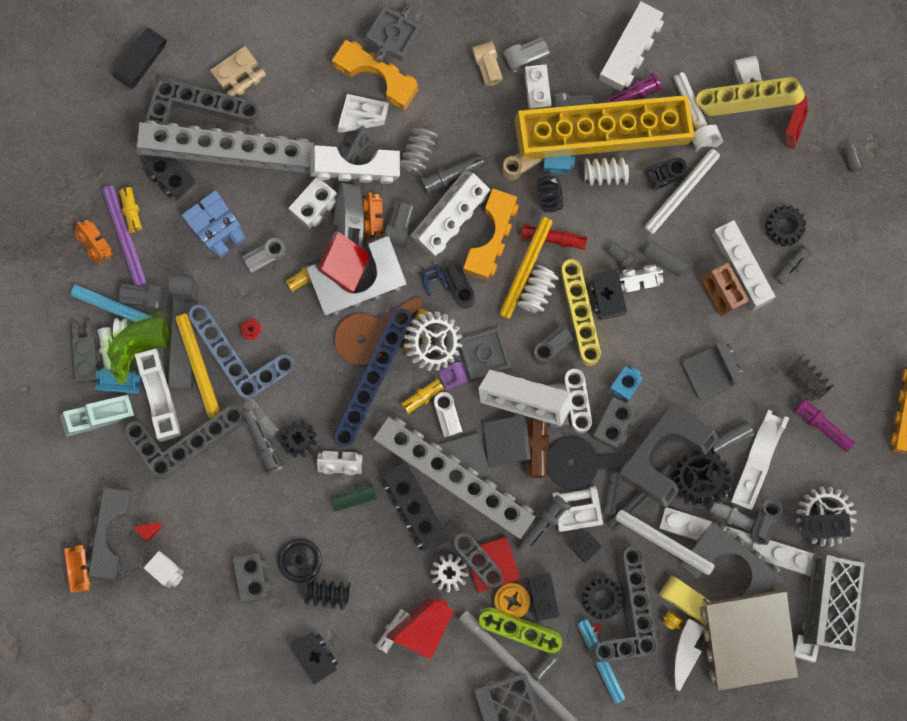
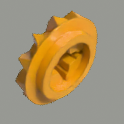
[494,583,530,618]

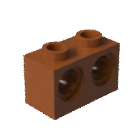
[700,263,749,316]

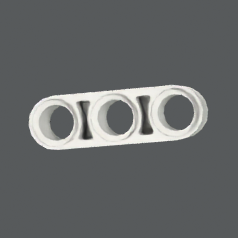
[564,369,592,434]

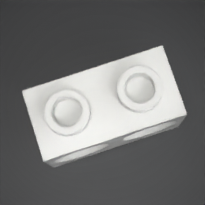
[524,64,552,110]
[288,177,337,230]
[144,551,184,588]

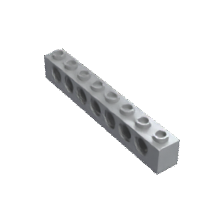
[137,121,314,174]
[374,417,535,539]

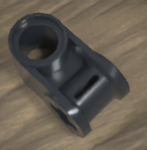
[644,157,687,191]

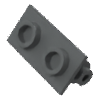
[339,126,372,165]

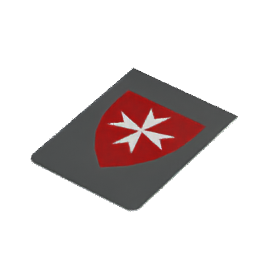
[567,615,610,650]

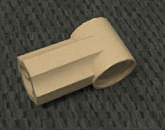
[471,41,503,86]
[502,153,544,181]

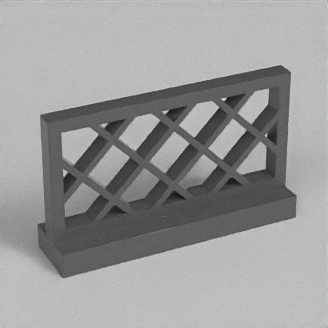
[803,555,865,651]
[474,673,542,721]

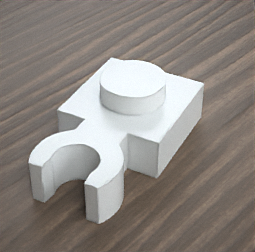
[794,621,819,663]

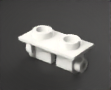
[619,264,664,293]
[317,451,362,475]

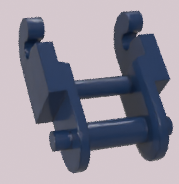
[421,264,449,296]

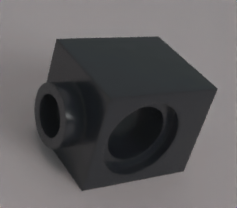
[570,531,602,564]

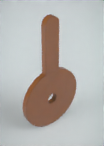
[335,298,422,366]

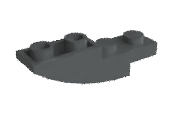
[333,183,364,248]

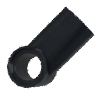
[443,263,475,309]

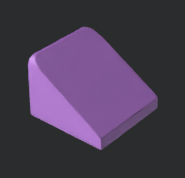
[438,362,470,391]

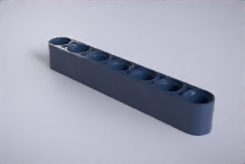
[334,308,411,448]

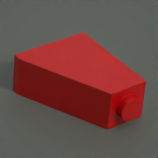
[386,598,454,659]

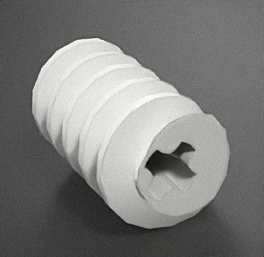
[584,157,629,186]
[517,265,559,314]

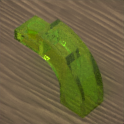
[107,317,170,384]

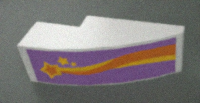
[672,619,705,691]

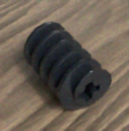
[303,576,351,610]

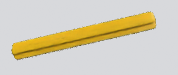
[500,217,553,318]
[176,313,220,419]

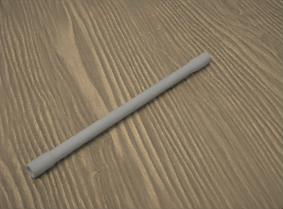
[458,610,579,721]

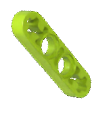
[479,607,562,653]

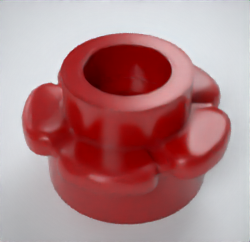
[240,319,262,340]

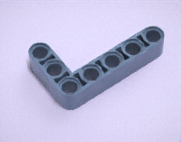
[189,305,294,398]

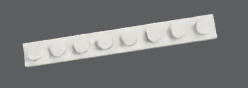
[659,507,835,577]

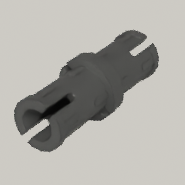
[774,244,812,286]

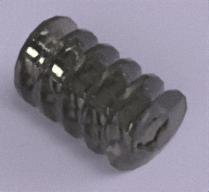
[785,354,834,402]

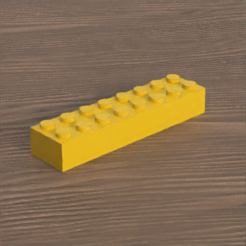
[515,95,695,160]

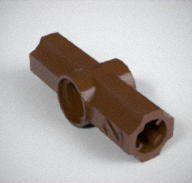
[527,417,549,478]

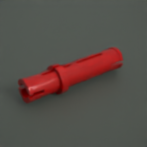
[521,224,588,250]

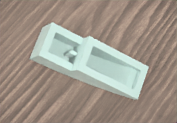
[60,395,134,437]

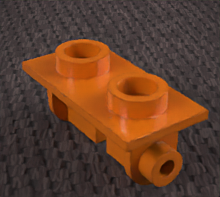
[362,192,384,239]
[74,220,113,266]
[64,545,91,593]

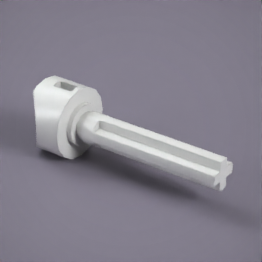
[673,72,723,152]

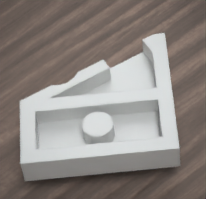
[338,94,389,132]

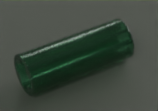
[330,483,377,512]

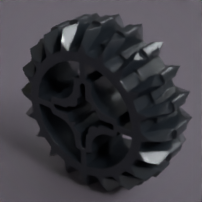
[672,451,732,510]

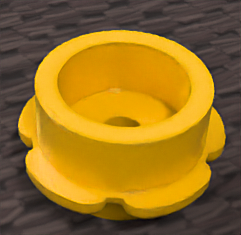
[662,610,683,630]

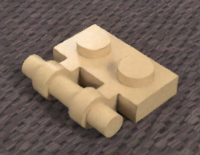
[210,46,266,96]

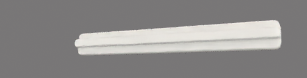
[645,149,720,234]
[616,510,714,575]

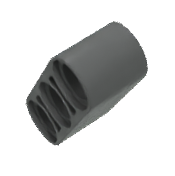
[454,533,503,589]

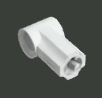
[434,392,462,437]

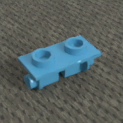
[95,368,142,394]

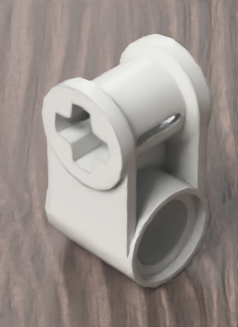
[733,56,762,98]

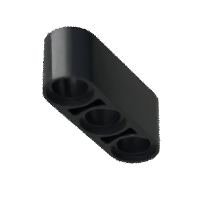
[113,28,167,89]

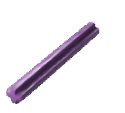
[102,185,146,286]

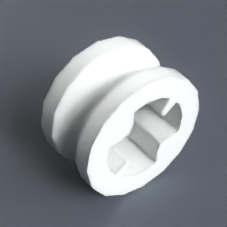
[113,318,127,339]

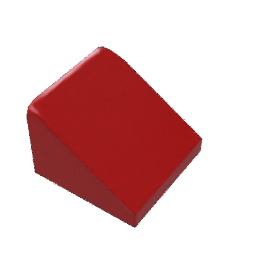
[134,522,163,541]

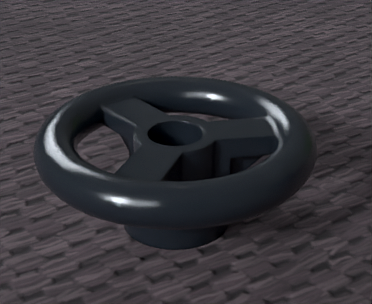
[278,538,322,583]

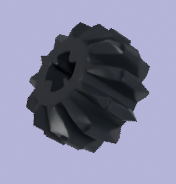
[537,175,564,213]
[280,421,317,458]

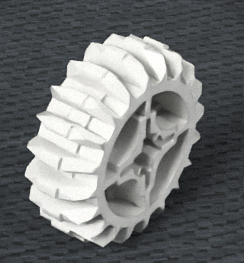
[403,312,462,371]
[796,487,857,547]

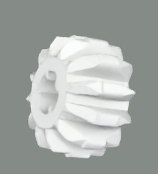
[430,554,468,593]

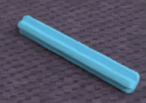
[71,285,153,327]
[578,620,625,704]

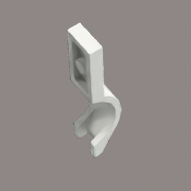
[731,410,789,510]

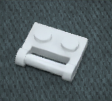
[552,486,603,532]

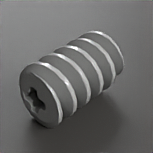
[400,128,438,176]

